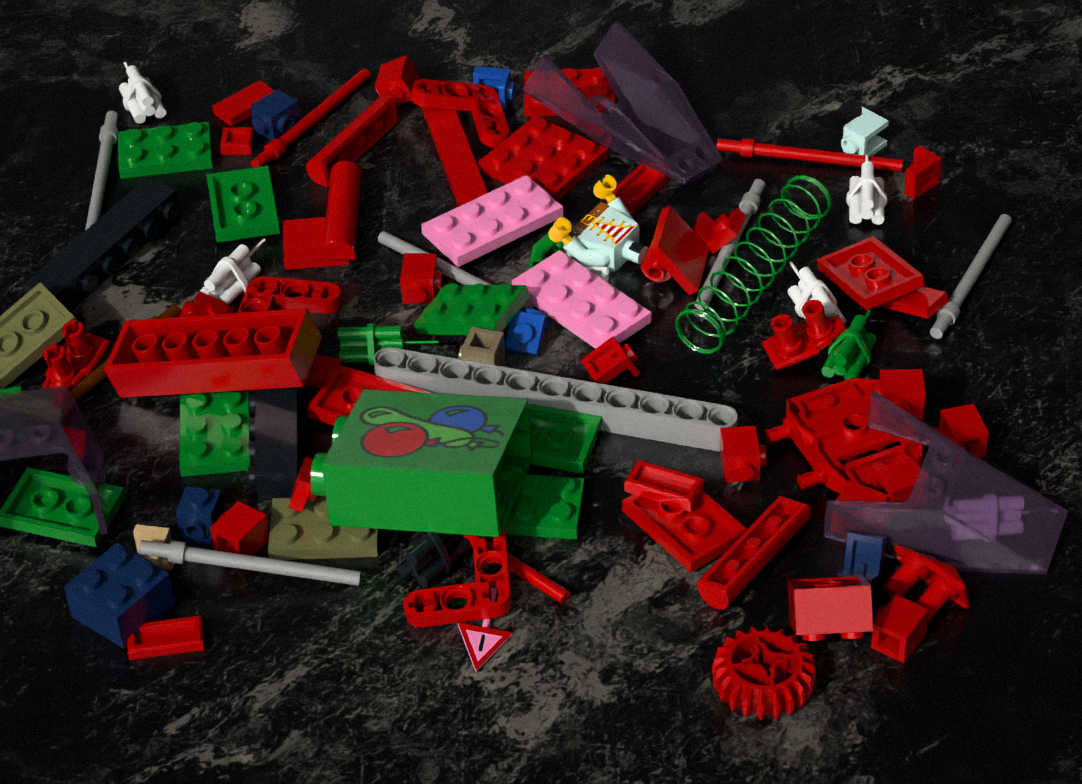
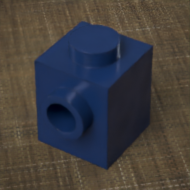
[251,89,300,140]
[176,486,225,546]

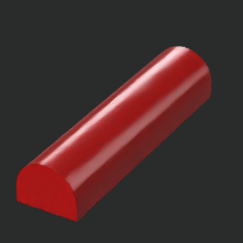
[306,95,399,187]
[322,161,362,260]
[697,496,811,610]

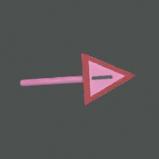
[458,587,513,672]

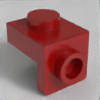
[179,291,235,317]

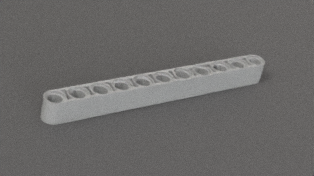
[373,347,738,452]

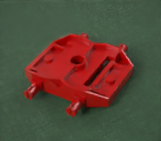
[764,378,942,494]

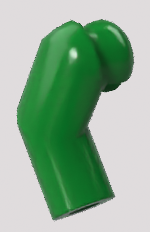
[528,232,564,268]

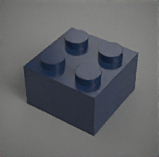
[64,543,176,649]

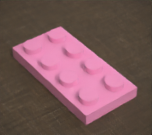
[421,175,563,267]
[512,250,651,349]

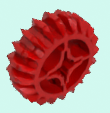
[712,625,816,721]

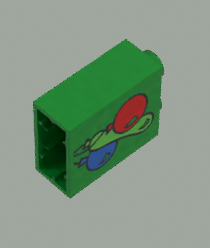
[311,389,533,537]

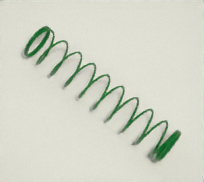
[675,175,832,354]

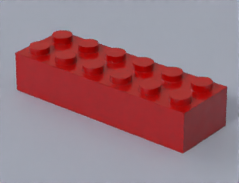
[104,308,322,398]

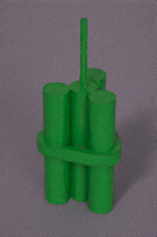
[821,309,877,380]
[338,323,439,366]

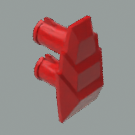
[761,300,846,371]
[41,320,111,397]
[882,545,970,622]

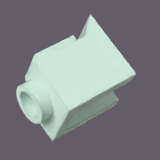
[841,107,889,156]

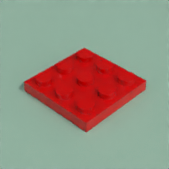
[478,116,608,201]

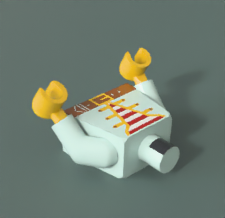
[548,175,648,272]

